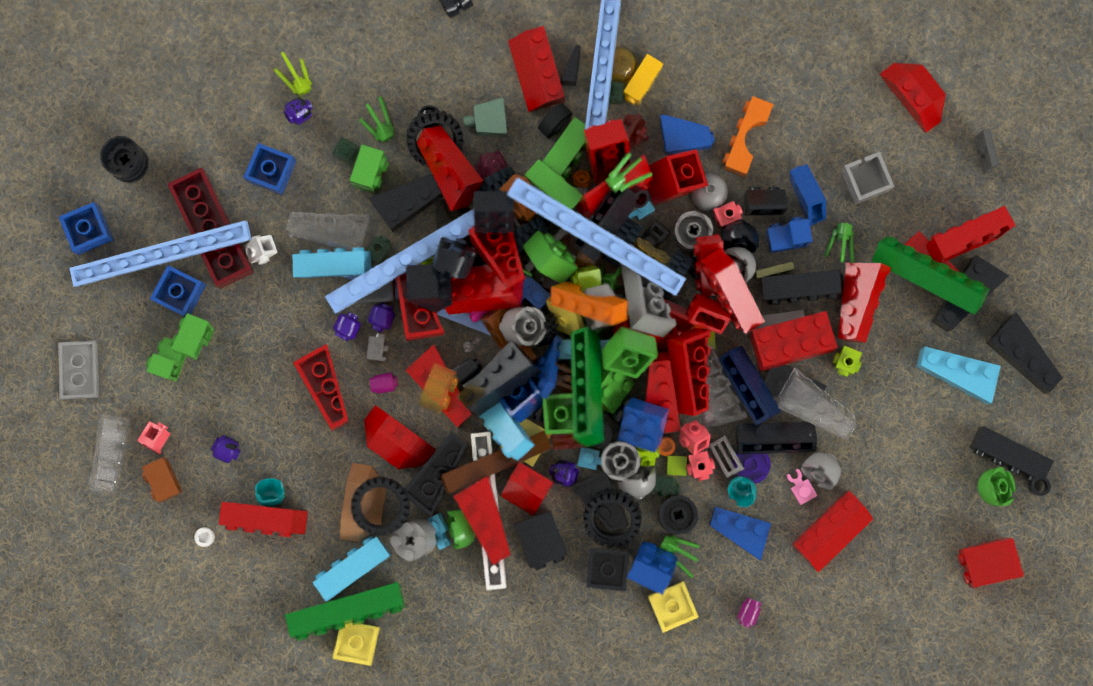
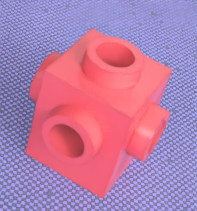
[679,420,710,455]
[686,451,715,481]

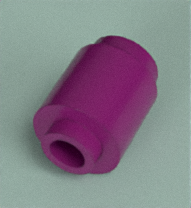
[369,372,399,394]
[737,598,761,628]

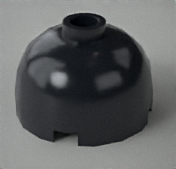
[721,220,759,253]

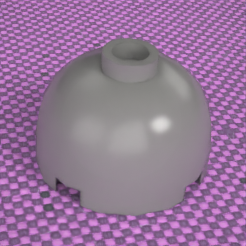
[690,173,728,212]
[724,247,756,283]
[601,440,640,480]
[801,453,841,490]
[617,466,656,499]

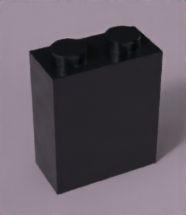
[514,511,567,570]

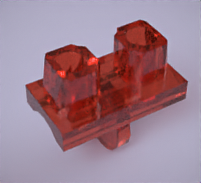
[623,114,649,152]
[552,433,588,450]

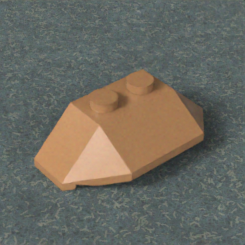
[340,463,387,542]

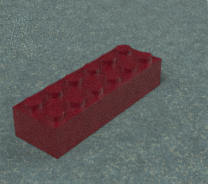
[168,167,255,289]

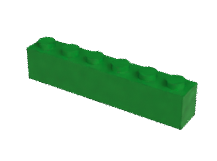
[872,236,989,314]
[571,327,603,447]
[285,582,406,641]

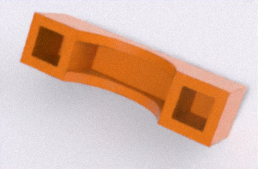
[722,96,774,177]
[551,281,628,325]

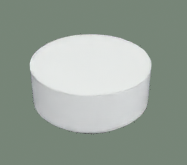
[194,527,215,547]

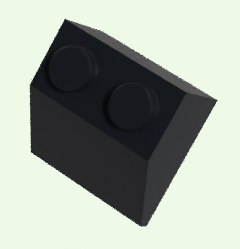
[745,186,788,216]
[406,264,453,313]

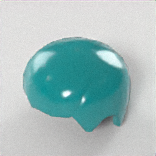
[727,476,757,507]
[255,478,285,507]

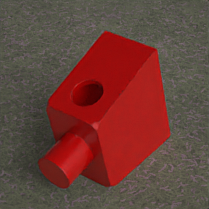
[687,294,731,335]

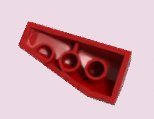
[468,227,525,288]

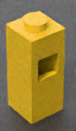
[623,54,663,106]

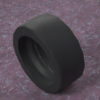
[537,103,573,139]

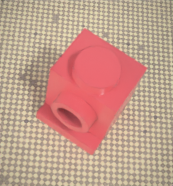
[712,201,743,230]
[137,421,170,455]

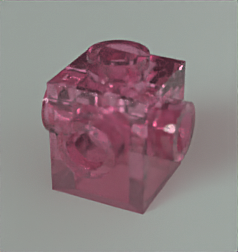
[474,150,509,180]

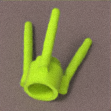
[274,52,312,96]

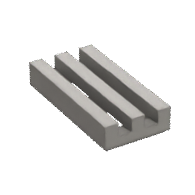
[709,435,744,479]

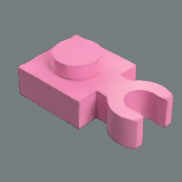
[786,469,817,505]

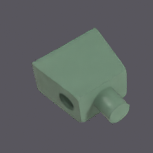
[463,98,508,137]

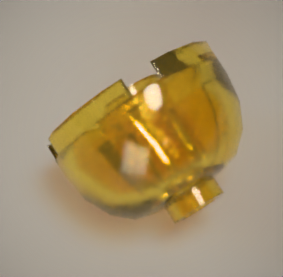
[611,47,638,86]

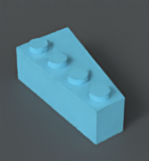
[916,347,1001,405]

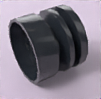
[100,136,149,183]

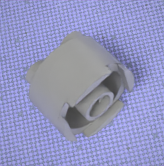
[673,211,713,252]
[499,307,546,346]
[390,518,436,561]

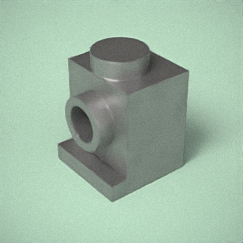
[366,333,389,363]

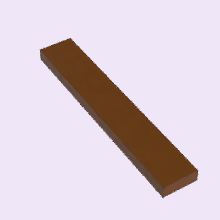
[440,431,552,494]

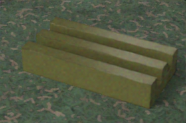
[754,262,795,281]

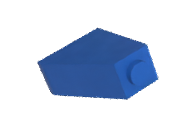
[660,115,714,156]
[789,164,826,226]

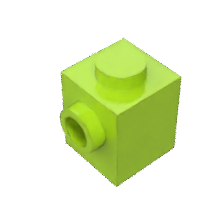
[570,265,602,292]

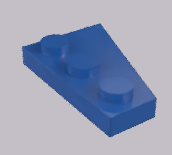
[536,335,562,399]
[710,507,771,561]

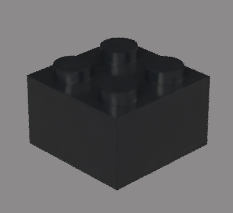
[474,191,514,234]
[586,548,629,591]

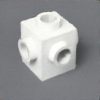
[244,235,278,264]

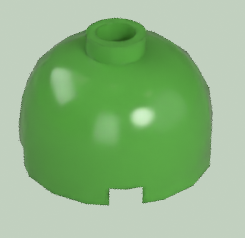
[977,467,1015,507]
[447,510,475,549]

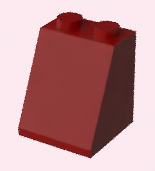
[648,149,708,205]
[501,462,553,516]
[957,537,1024,588]

